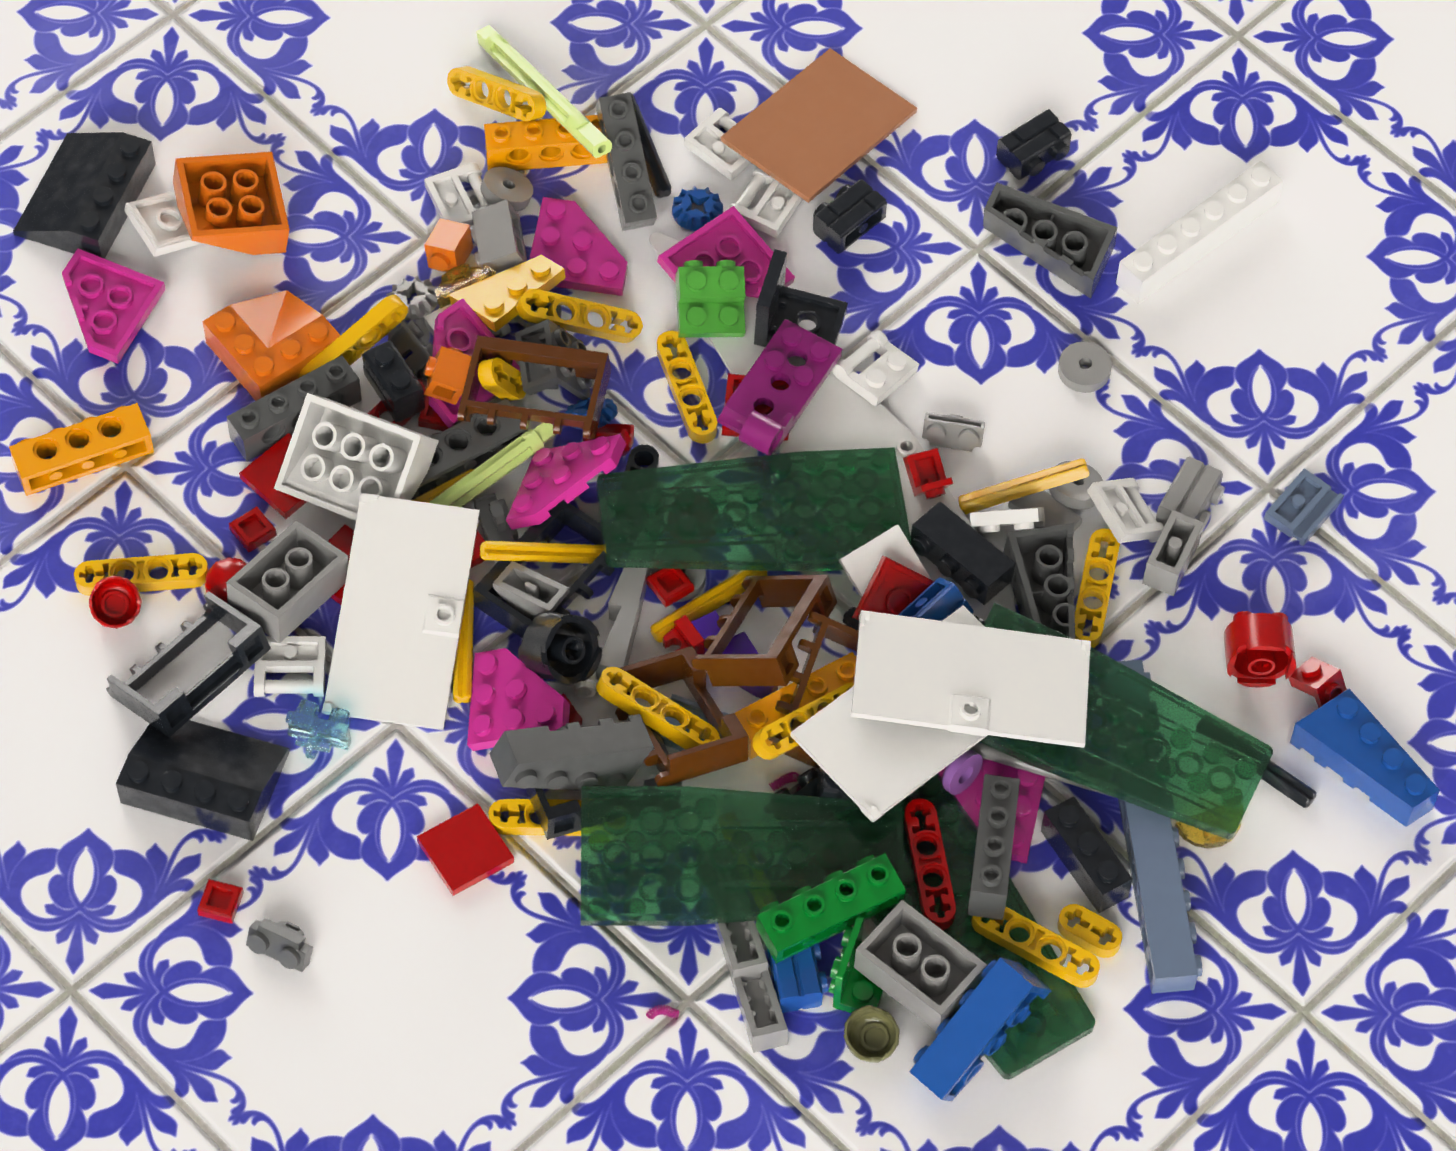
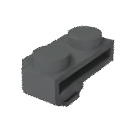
[473,493,519,542]
[246,918,313,972]

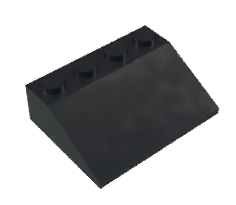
[13,132,156,259]
[116,720,290,841]

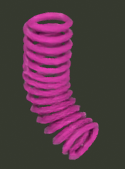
[769,772,799,791]
[646,1004,679,1020]

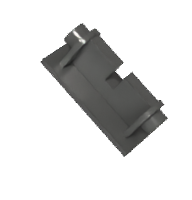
[387,320,433,381]

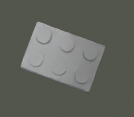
[226,521,348,643]
[854,900,987,1031]

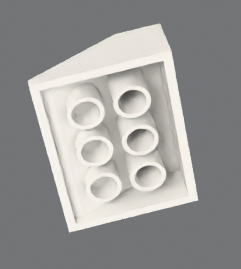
[274,393,439,520]

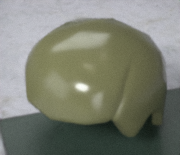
[844,1005,900,1063]

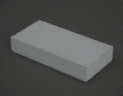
[1008,490,1082,531]

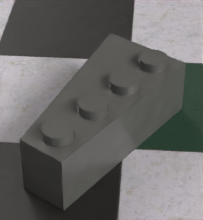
[983,182,1118,299]
[1003,523,1075,639]
[489,714,654,792]

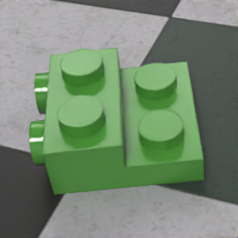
[675,260,746,338]

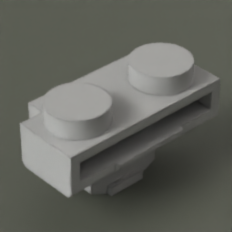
[922,412,985,452]

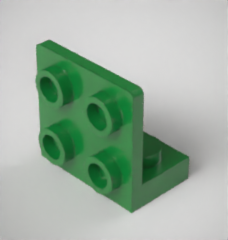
[829,915,884,1013]

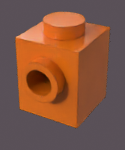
[424,218,473,274]
[424,346,472,405]

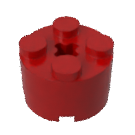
[1223,611,1296,688]

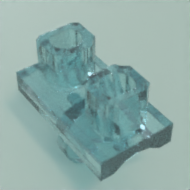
[285,699,351,760]

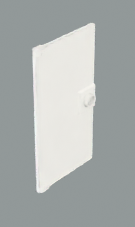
[322,493,480,730]
[790,605,988,822]
[851,610,1091,748]

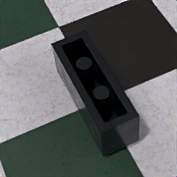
[909,502,1016,605]
[1041,796,1133,914]

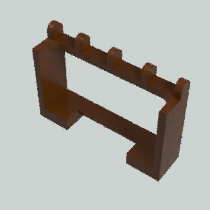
[457,335,611,439]
[691,574,837,687]
[769,612,859,769]
[614,646,748,787]

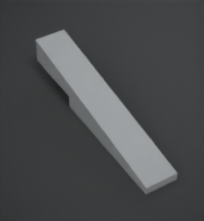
[596,493,665,685]
[696,848,788,1053]

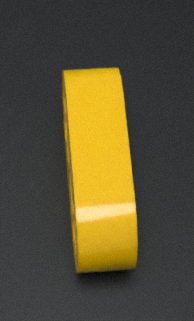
[477,357,526,402]
[1057,904,1122,958]

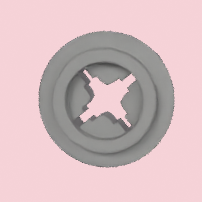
[386,276,439,320]

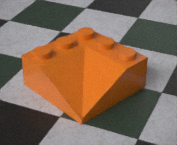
[173,152,290,255]
[202,290,341,401]

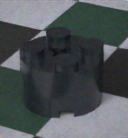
[518,612,602,685]

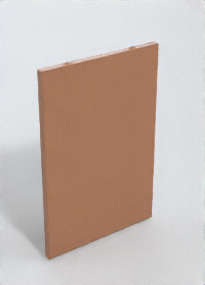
[720,48,918,203]

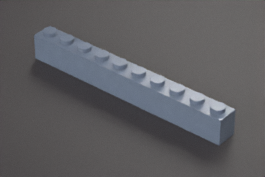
[1098,660,1203,994]

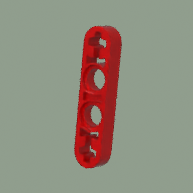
[904,799,956,930]

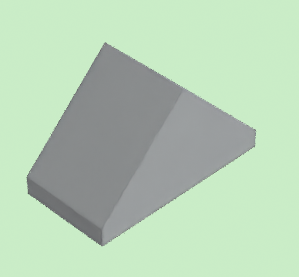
[493,561,570,621]

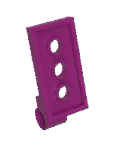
[717,319,843,456]

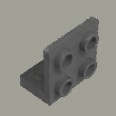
[515,319,592,401]

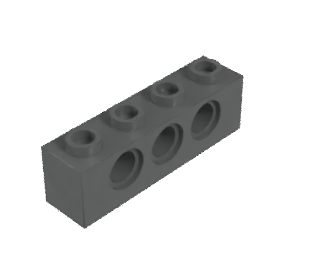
[595,92,657,231]
[226,356,362,462]
[411,398,527,500]
[967,774,1020,920]

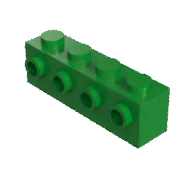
[756,853,906,963]

